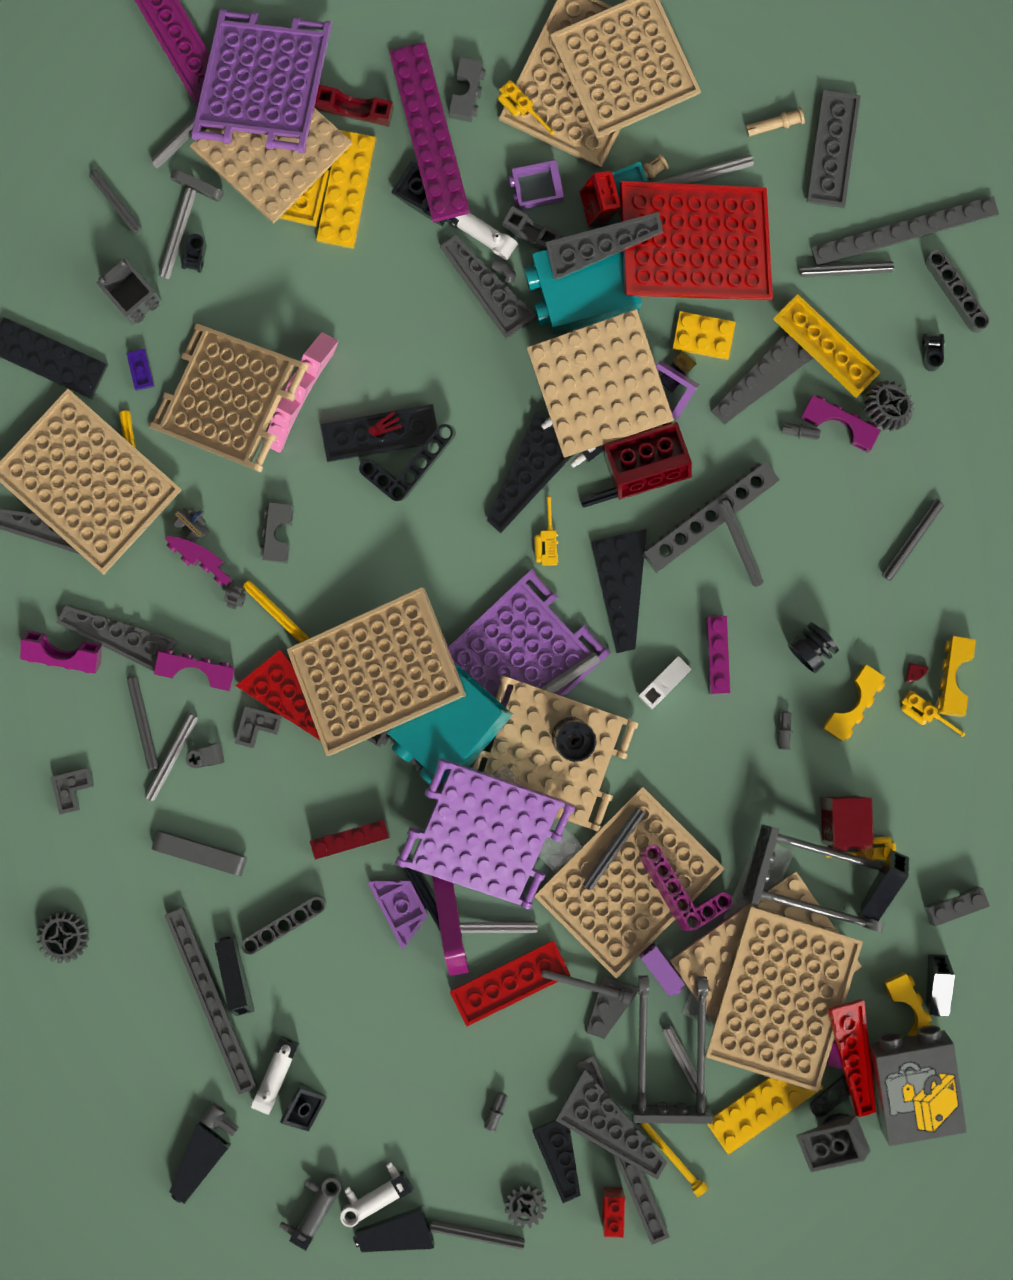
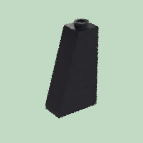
[861,850,909,921]
[214,937,255,1016]
[169,1121,231,1204]
[353,1206,435,1252]

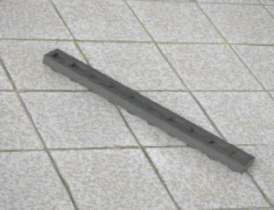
[811,196,999,265]
[164,908,257,1095]
[576,1055,670,1245]

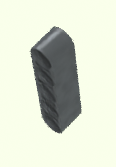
[925,249,989,333]
[152,830,247,876]
[241,896,327,955]

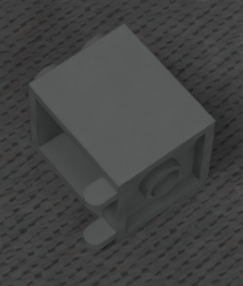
[96,258,162,325]

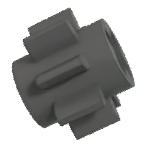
[223,585,246,609]

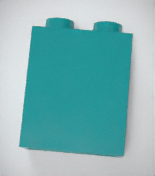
[524,250,642,335]
[388,664,513,786]

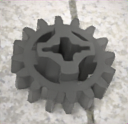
[505,1184,547,1228]

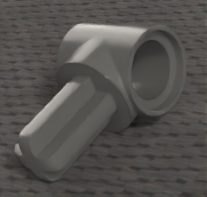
[200,1102,239,1136]

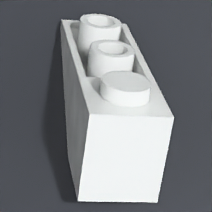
[638,656,692,710]

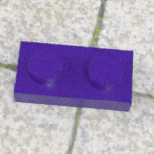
[126,349,155,391]

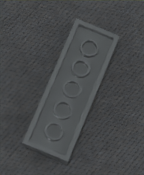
[806,90,861,208]

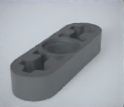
[170,169,224,202]

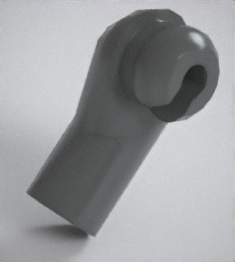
[492,261,516,283]

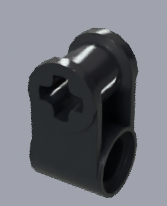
[181,234,207,273]
[922,334,944,372]

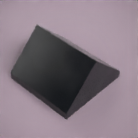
[280,1083,327,1132]

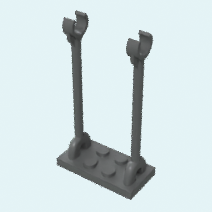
[741,824,884,932]
[632,975,713,1124]

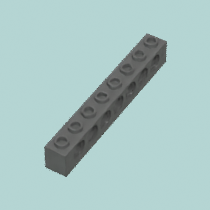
[642,462,780,573]

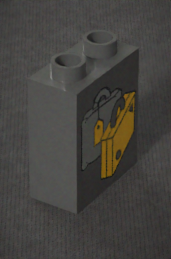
[869,1026,967,1146]

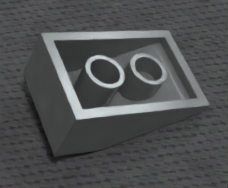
[796,1115,871,1172]

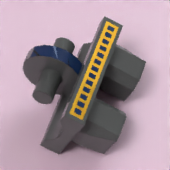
[173,508,210,542]

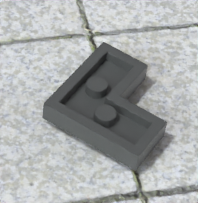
[235,706,283,748]
[51,768,94,815]

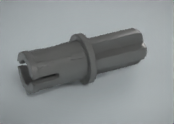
[782,422,821,440]
[777,712,793,750]
[484,1092,508,1132]

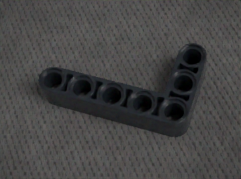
[359,424,456,501]

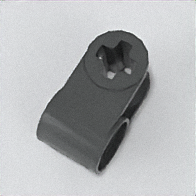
[186,744,225,768]

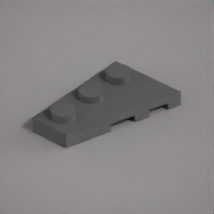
[586,977,638,1039]

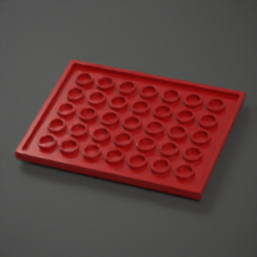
[619,181,773,301]

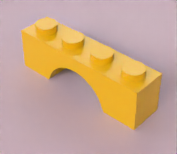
[937,636,976,717]
[821,664,886,741]
[882,972,932,1036]

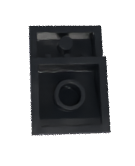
[391,161,446,226]

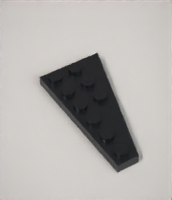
[487,411,573,534]
[591,529,647,654]

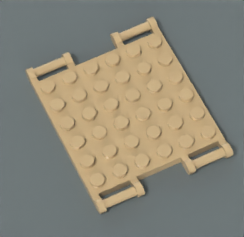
[148,323,310,473]
[471,675,639,831]

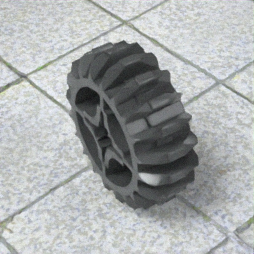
[863,380,915,432]
[36,911,90,963]

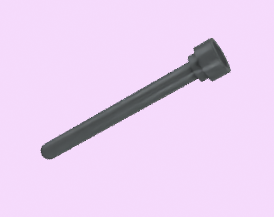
[541,970,633,1005]

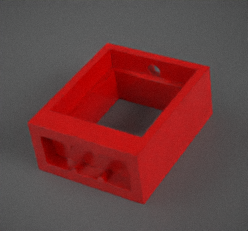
[579,171,621,227]
[602,1187,625,1238]

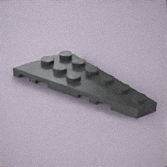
[556,1068,667,1180]

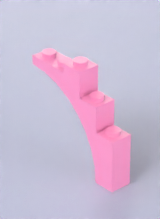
[263,332,338,453]

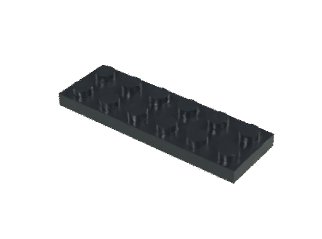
[0,317,108,399]
[320,404,437,462]

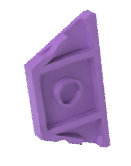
[368,880,428,949]

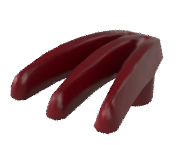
[368,411,402,436]

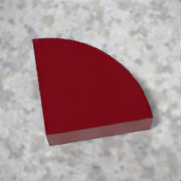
[905,663,929,682]

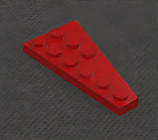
[235,650,321,741]

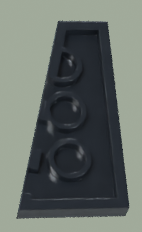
[532,1120,581,1203]

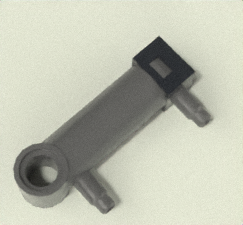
[279,1174,342,1251]

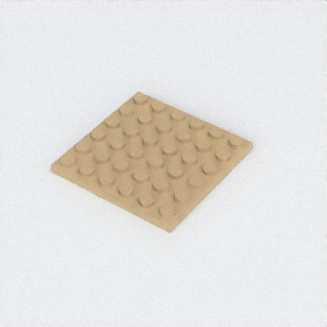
[550,0,701,139]
[190,108,352,224]
[527,309,674,458]

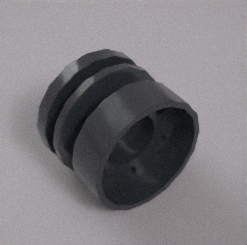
[787,622,839,673]
[551,717,597,762]

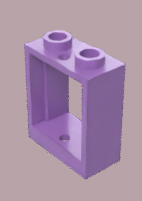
[509,160,564,211]
[656,360,699,420]
[639,943,685,996]

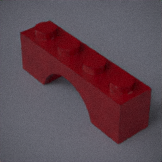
[315,84,394,127]
[310,819,390,860]

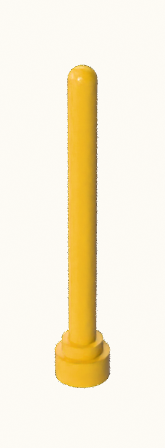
[640,1123,709,1197]

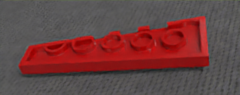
[828,999,876,1117]

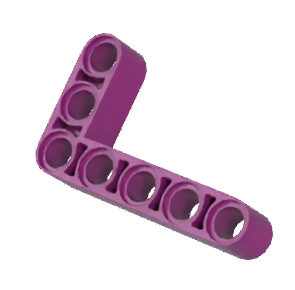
[639,845,732,931]
[432,876,469,976]

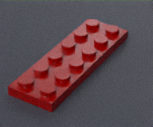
[450,940,571,1027]

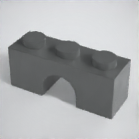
[449,57,486,122]
[502,206,562,251]
[260,503,294,564]
[924,887,990,926]

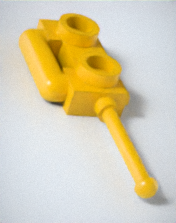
[498,80,554,135]
[534,496,558,566]
[901,690,965,737]
[825,836,896,861]

